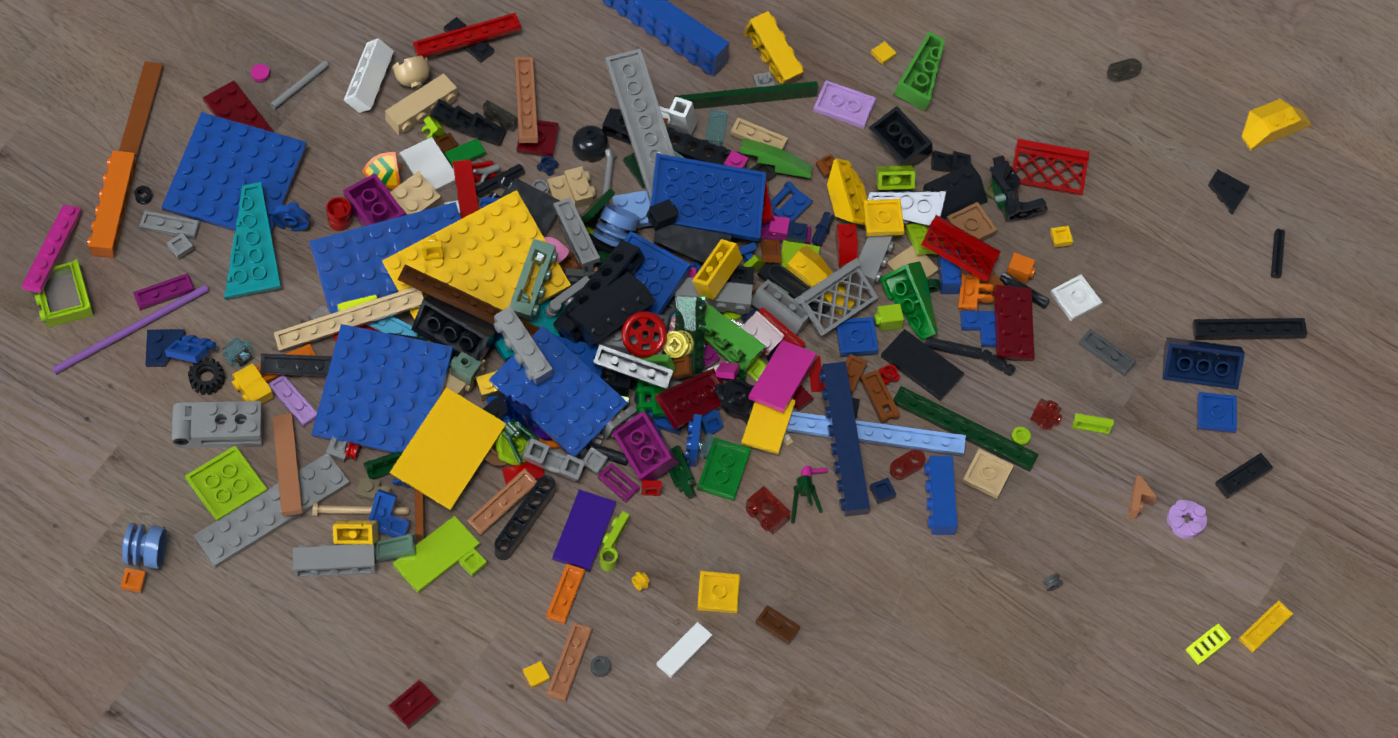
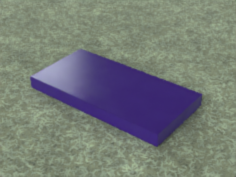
[552,489,616,572]

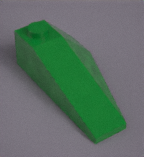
[880,261,938,340]

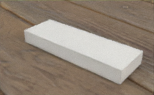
[656,622,712,678]

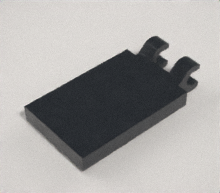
[488,176,560,236]

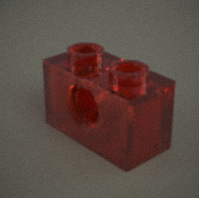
[746,486,791,535]

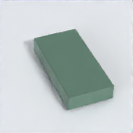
[374,534,416,562]

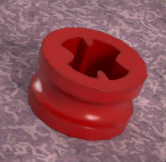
[345,441,360,461]

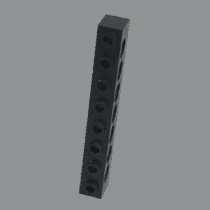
[602,108,747,169]

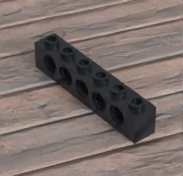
[553,240,645,343]

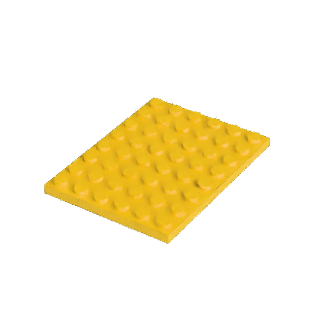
[382,190,571,343]

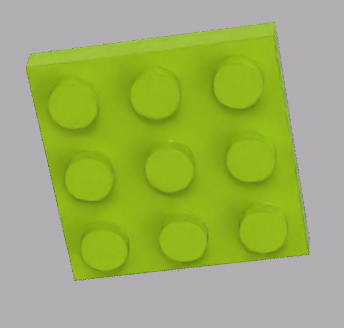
[184,446,268,522]

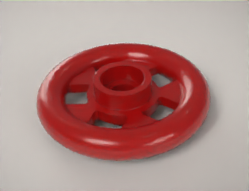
[622,311,667,358]

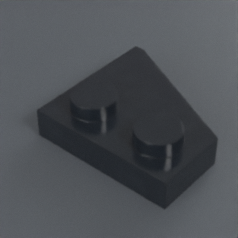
[1208,169,1250,215]

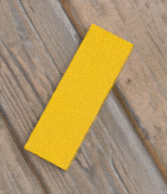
[1238,600,1293,653]

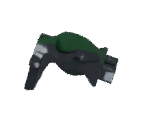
[990,155,1048,221]

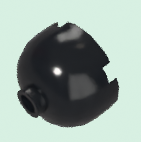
[572,125,608,163]

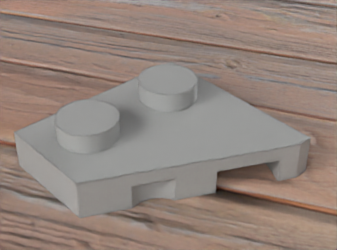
[601,405,637,440]

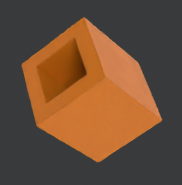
[1007,252,1036,284]

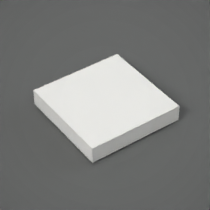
[1050,274,1103,321]

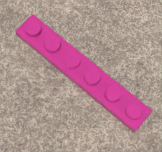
[22,205,82,293]

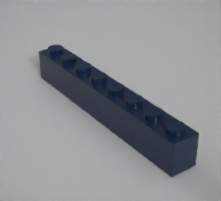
[819,362,870,517]

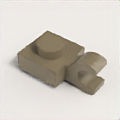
[355,477,392,501]

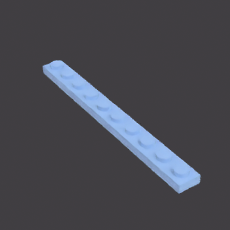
[786,412,966,456]

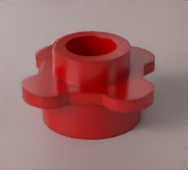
[878,365,900,384]

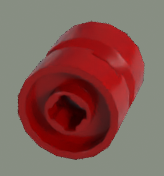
[326,197,352,231]

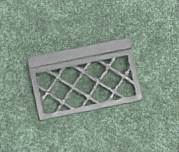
[553,197,600,279]
[794,258,878,336]

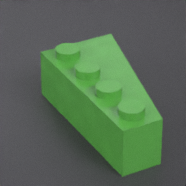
[894,31,945,111]
[688,303,766,373]

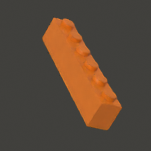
[87,150,137,258]

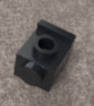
[727,266,754,285]

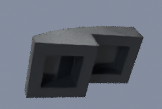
[931,150,971,172]

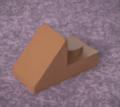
[1127,475,1157,519]

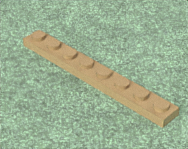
[274,287,424,352]

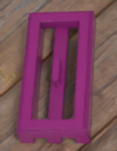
[598,463,640,503]

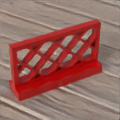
[1012,139,1090,196]
[921,215,1001,282]

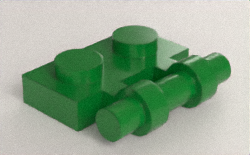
[635,381,670,417]

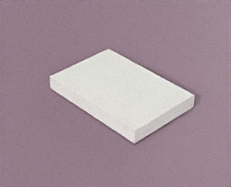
[399,137,455,192]

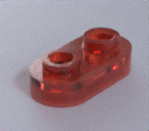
[889,449,925,480]

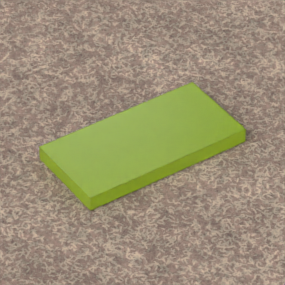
[393,516,480,594]

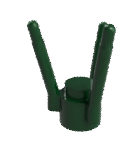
[503,419,539,464]
[791,476,823,524]

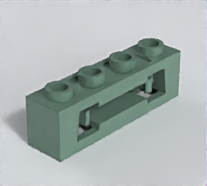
[509,238,558,321]

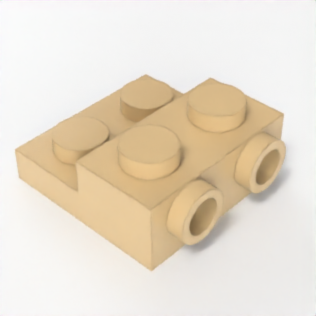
[547,166,596,209]

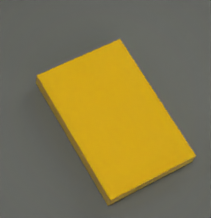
[741,399,796,455]

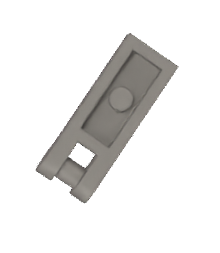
[545,276,589,318]

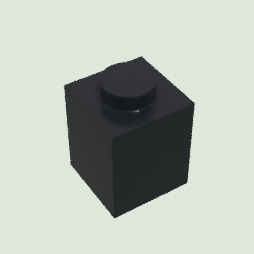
[646,199,678,231]

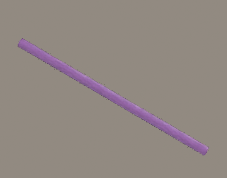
[52,285,209,374]

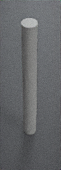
[270,61,329,109]

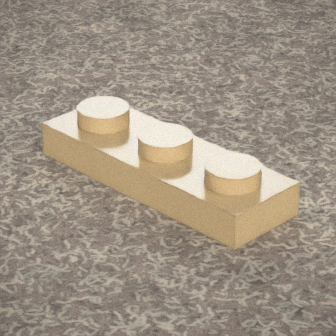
[730,117,788,150]

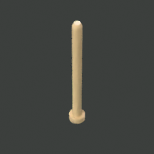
[313,502,409,516]

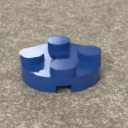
[272,202,311,231]

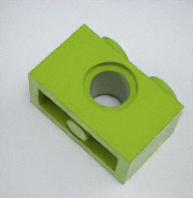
[875,165,915,190]

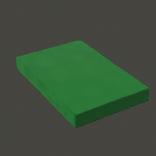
[697,437,751,501]

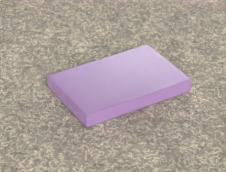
[813,80,876,129]

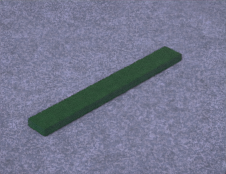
[674,81,818,109]
[893,386,1039,472]

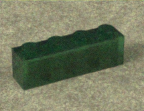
[674,295,707,374]

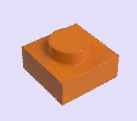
[120,568,146,593]

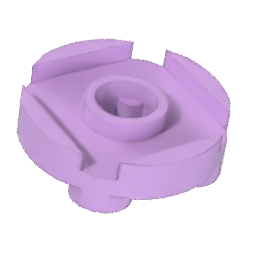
[1167,500,1207,539]

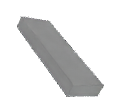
[139,210,200,240]

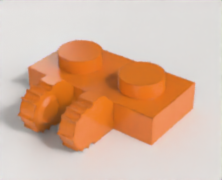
[958,274,994,311]

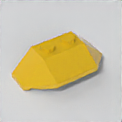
[1241,99,1312,150]
[827,158,868,225]

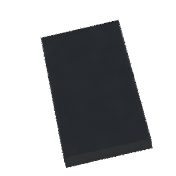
[881,329,964,401]

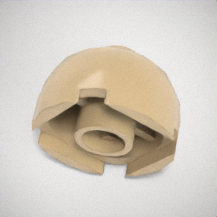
[392,56,430,89]

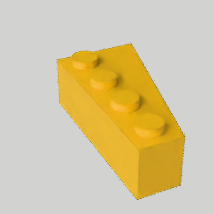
[743,11,804,85]

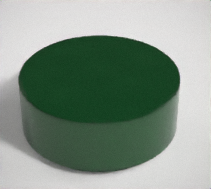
[927,279,940,293]

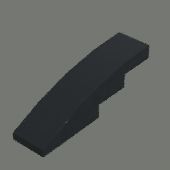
[429,99,507,146]
[757,262,830,318]

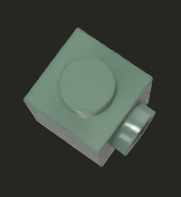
[450,352,481,386]

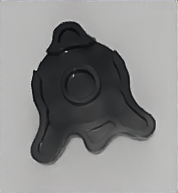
[714,379,755,425]

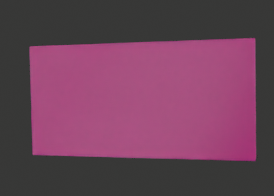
[749,340,817,413]

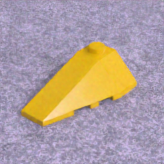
[786,245,855,316]

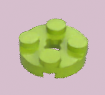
[496,430,531,465]

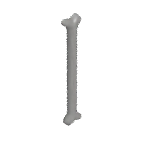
[596,148,617,223]

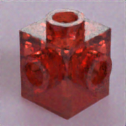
[1031,398,1063,429]

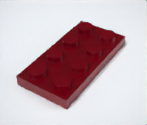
[203,80,274,132]
[994,285,1035,362]
[655,368,723,430]

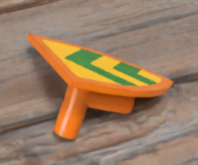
[362,152,402,189]

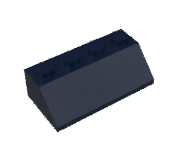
[1162,337,1245,389]

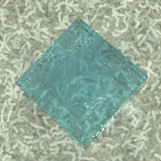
[698,433,715,460]

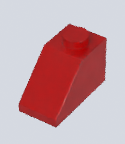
[835,224,858,268]

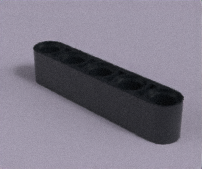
[494,475,555,560]

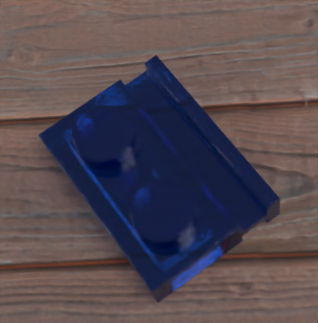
[504,395,534,432]

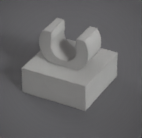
[753,72,775,87]
[326,436,349,462]

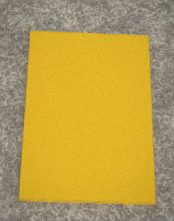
[390,387,506,510]

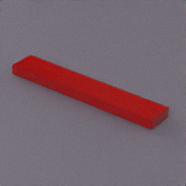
[413,13,522,58]

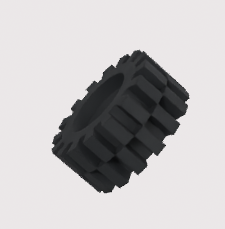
[188,357,225,395]

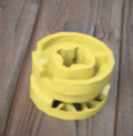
[663,330,694,358]

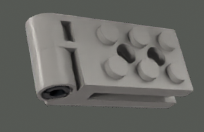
[171,401,263,448]

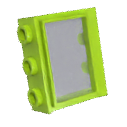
[34,259,93,328]

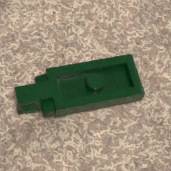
[669,445,697,499]

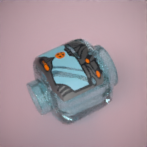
[222,338,252,366]

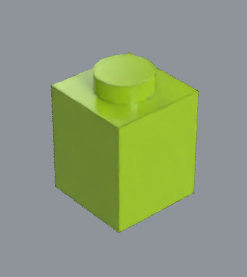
[874,304,904,332]

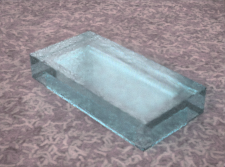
[705,109,728,145]

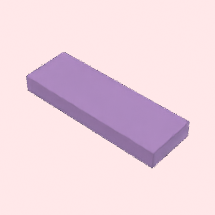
[268,375,317,428]

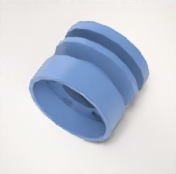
[593,204,641,247]
[122,523,167,569]

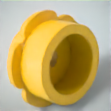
[632,572,650,591]

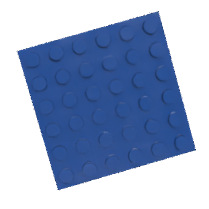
[162,112,307,235]
[311,324,454,454]

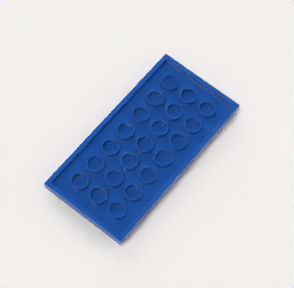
[309,202,461,314]

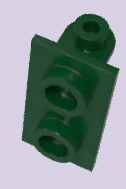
[363,451,403,479]

